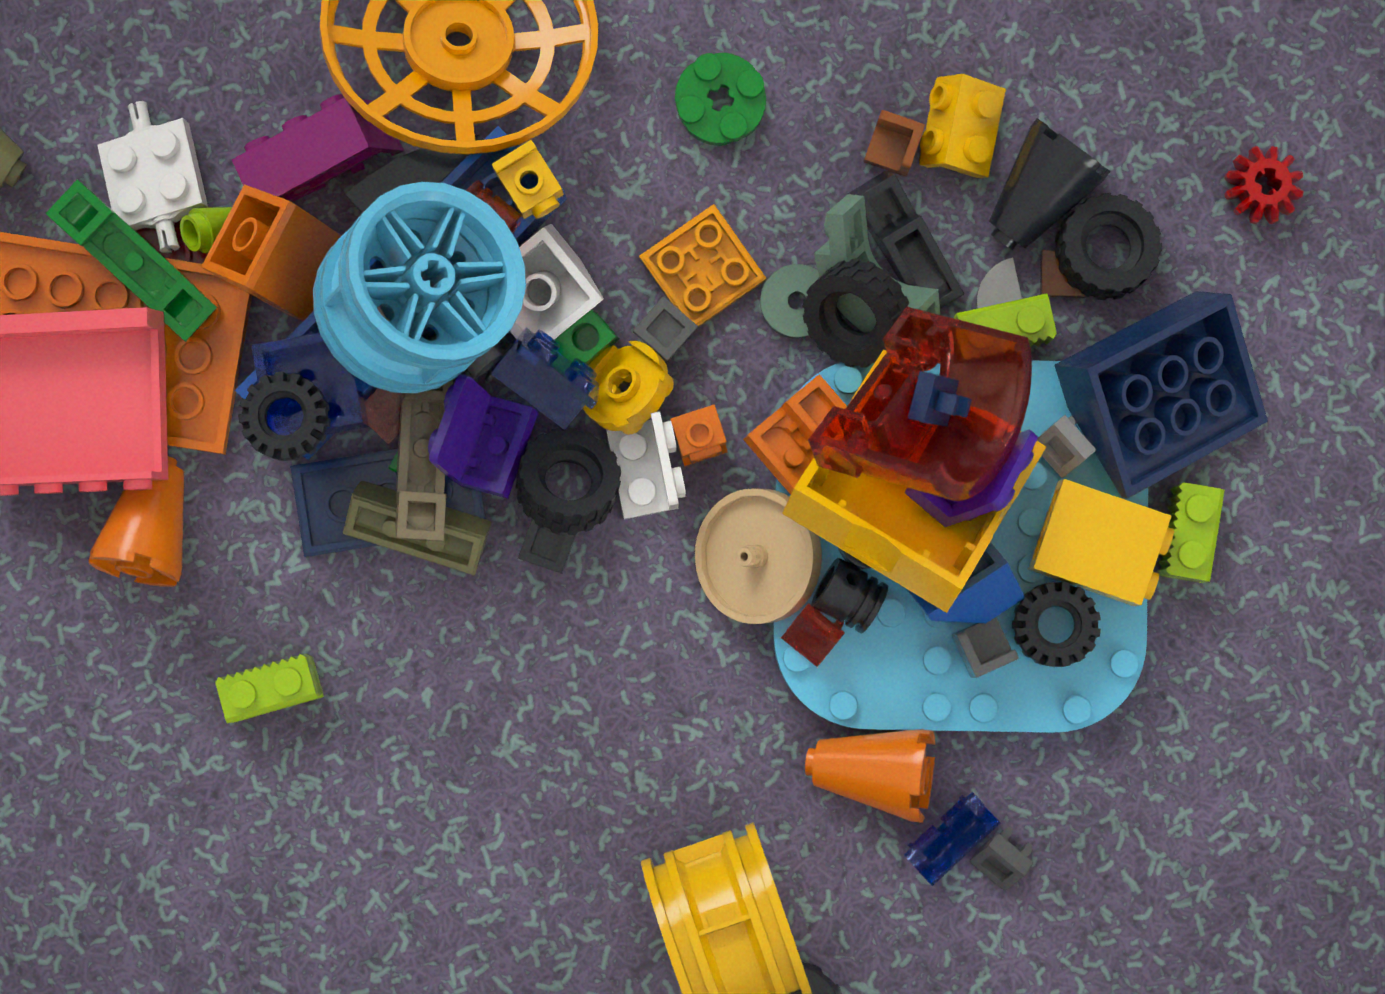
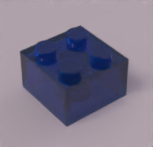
[251,333,369,435]

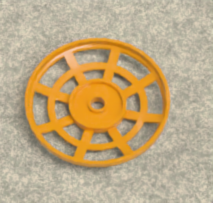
[320,0,598,155]

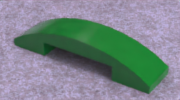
[45,179,218,342]

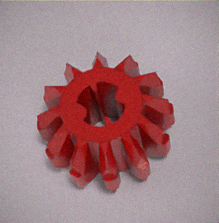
[1224,146,1304,224]

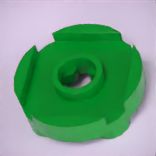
[675,53,766,146]

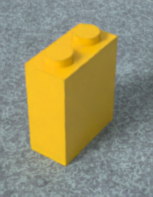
[1028,479,1174,606]

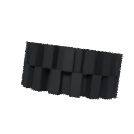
[238,371,331,461]
[1012,582,1101,667]

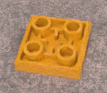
[639,204,767,327]

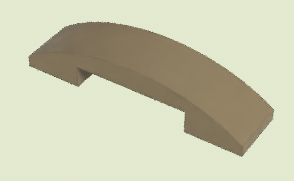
[395,380,453,542]

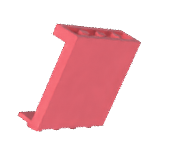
[0,307,168,496]

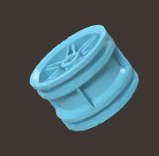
[313,182,526,393]

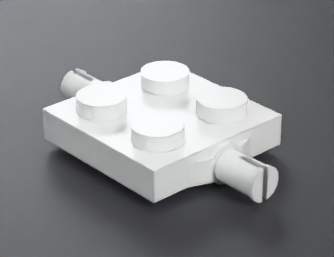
[97,101,208,253]

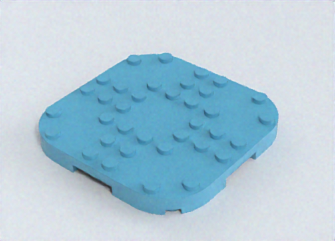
[773,358,1148,733]

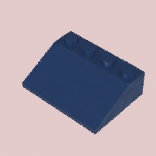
[1054,291,1268,499]

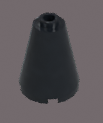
[989,118,1111,250]

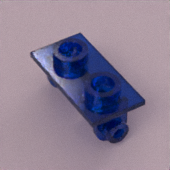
[904,792,1001,886]

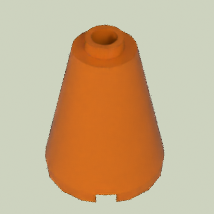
[88,456,184,587]
[805,729,935,823]

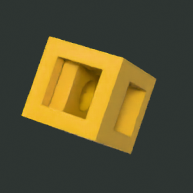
[491,139,564,219]

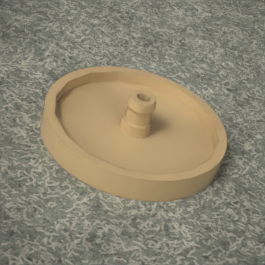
[695,489,822,624]

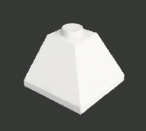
[510,224,604,358]

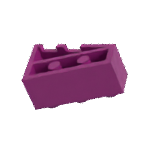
[232,94,404,202]

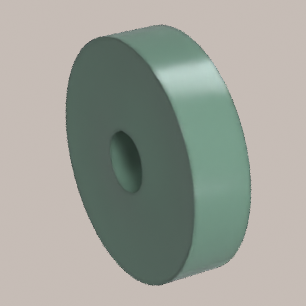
[760,264,820,339]

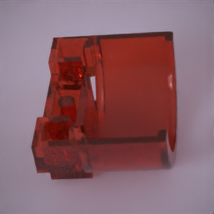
[808,307,1032,501]

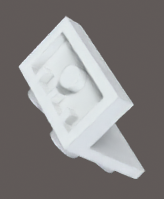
[606,412,686,520]

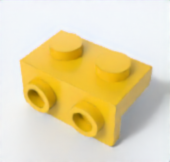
[919,74,1006,178]

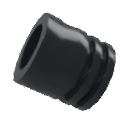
[811,558,888,634]

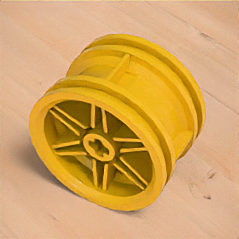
[641,822,812,994]

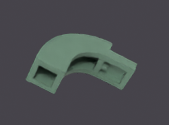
[814,194,942,351]

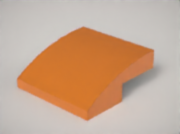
[743,374,848,495]

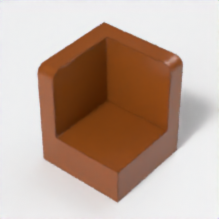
[864,110,925,177]

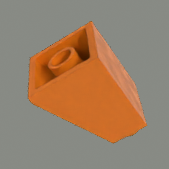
[201,184,342,321]

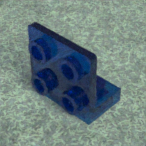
[491,327,599,430]

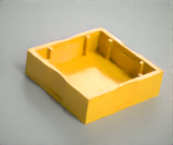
[782,349,1047,613]

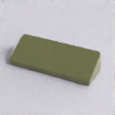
[343,481,492,575]

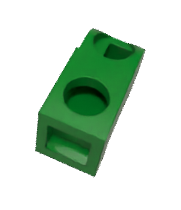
[529,308,620,393]

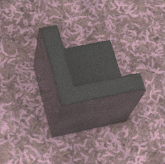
[952,617,1019,678]

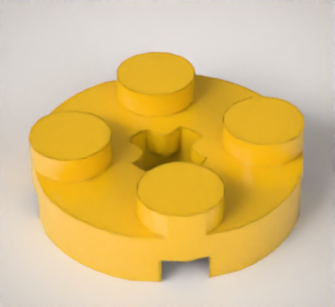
[581,341,674,435]

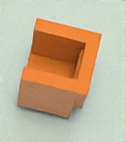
[670,404,728,466]

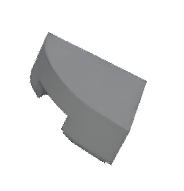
[976,257,1022,309]

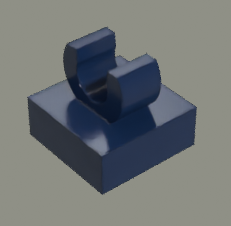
[908,371,972,427]

